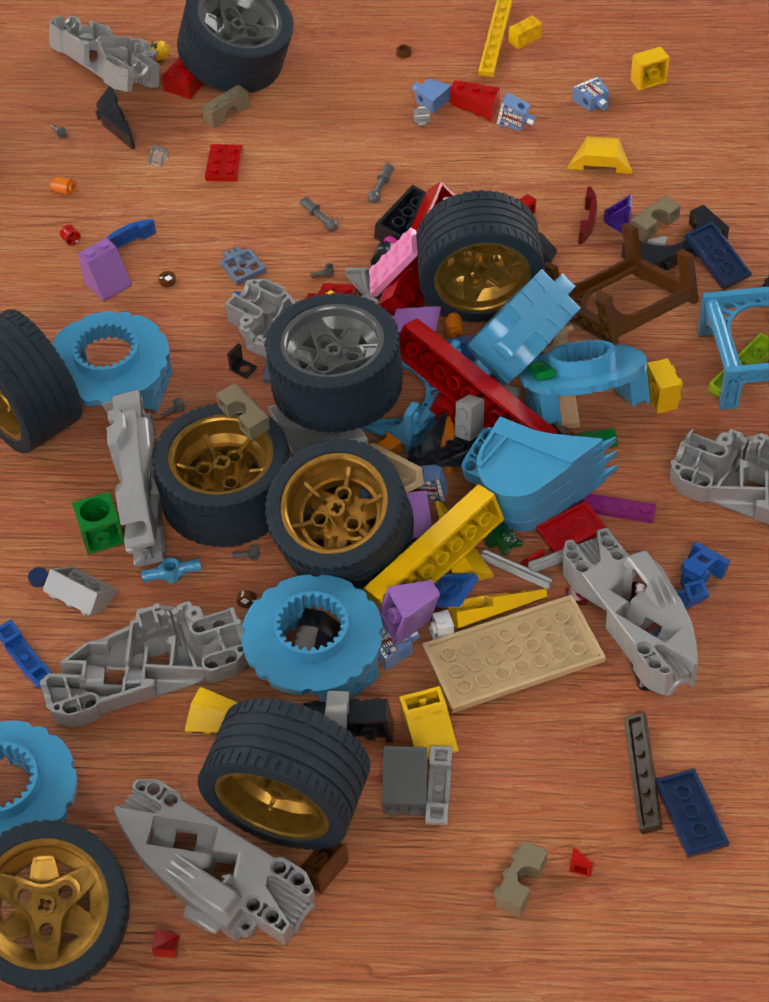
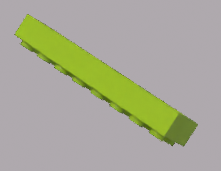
[708,333,769,398]

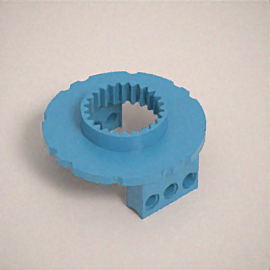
[52,311,173,412]
[520,340,650,425]
[241,574,383,702]
[0,721,78,835]

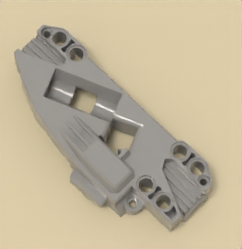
[49,15,160,92]
[225,279,296,359]
[563,528,698,696]
[40,601,248,728]
[113,779,316,946]

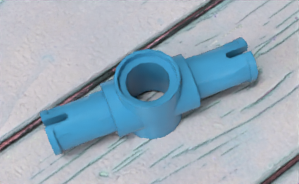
[141,558,201,583]

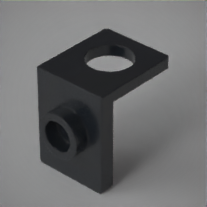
[227,343,257,379]

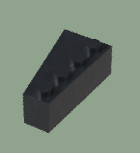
[303,698,394,742]

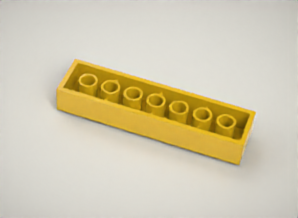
[364,484,504,611]

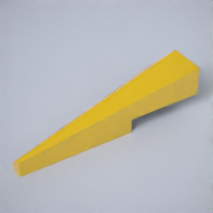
[435,501,494,581]
[442,588,547,628]
[185,687,238,734]

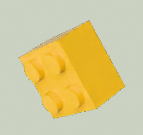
[630,47,670,91]
[647,358,683,414]

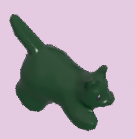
[484,521,524,555]

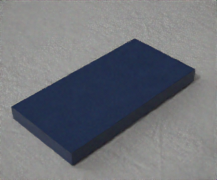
[684,221,752,290]
[656,768,730,858]

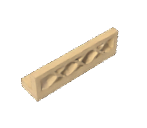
[370,443,424,493]

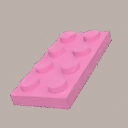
[369,228,418,297]

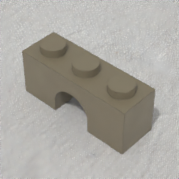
[202,85,250,128]
[630,196,681,242]
[216,383,270,441]
[493,841,548,917]

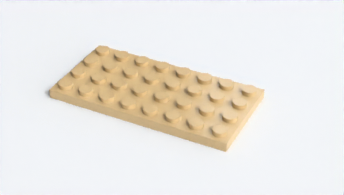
[422,594,606,713]

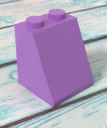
[78,238,132,301]
[391,306,441,335]
[406,490,432,542]
[379,580,440,645]

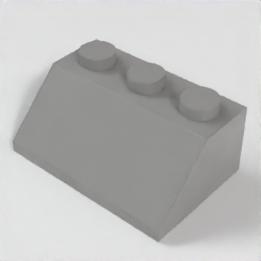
[43,566,119,616]

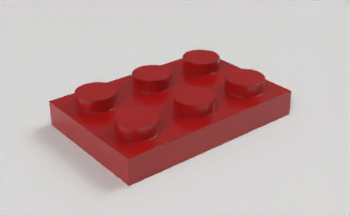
[205,144,243,182]
[536,500,606,553]

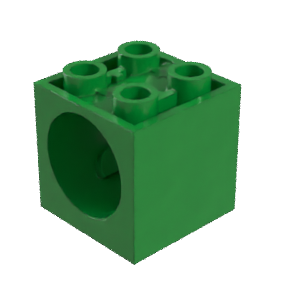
[72,492,125,555]

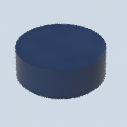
[28,567,48,587]

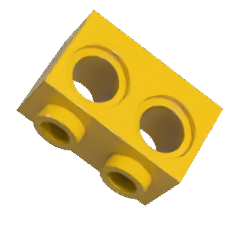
[508,16,542,50]

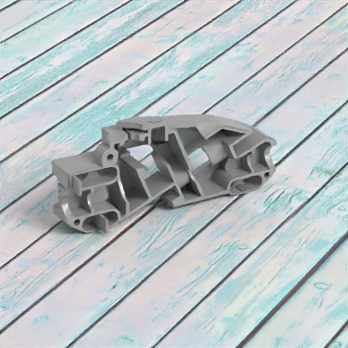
[102,390,166,567]
[670,428,769,525]

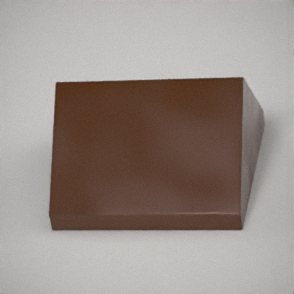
[300,844,348,894]

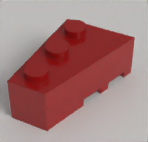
[450,80,500,122]

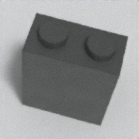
[382,746,428,816]

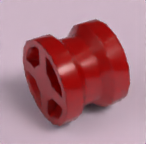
[59,224,81,246]

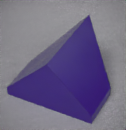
[603,194,632,234]

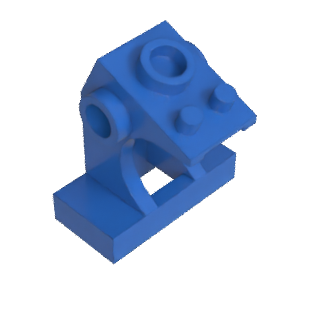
[680,542,730,587]

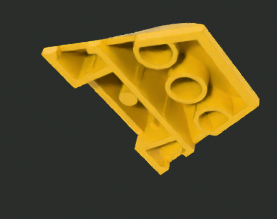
[567,136,632,174]

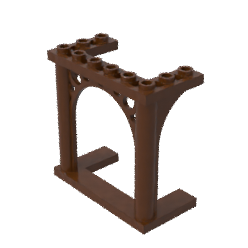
[544,223,699,345]

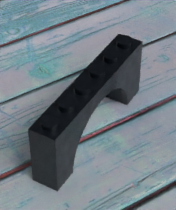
[621,204,730,270]

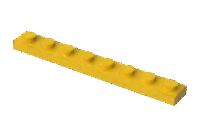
[478,0,512,77]

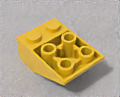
[399,686,459,760]

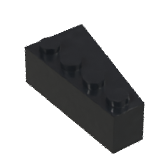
[374,185,426,242]

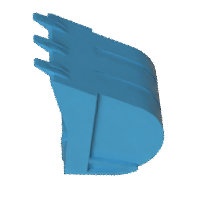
[461,417,619,531]

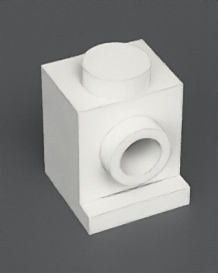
[429,610,454,640]

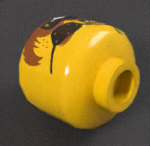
[150,40,170,62]

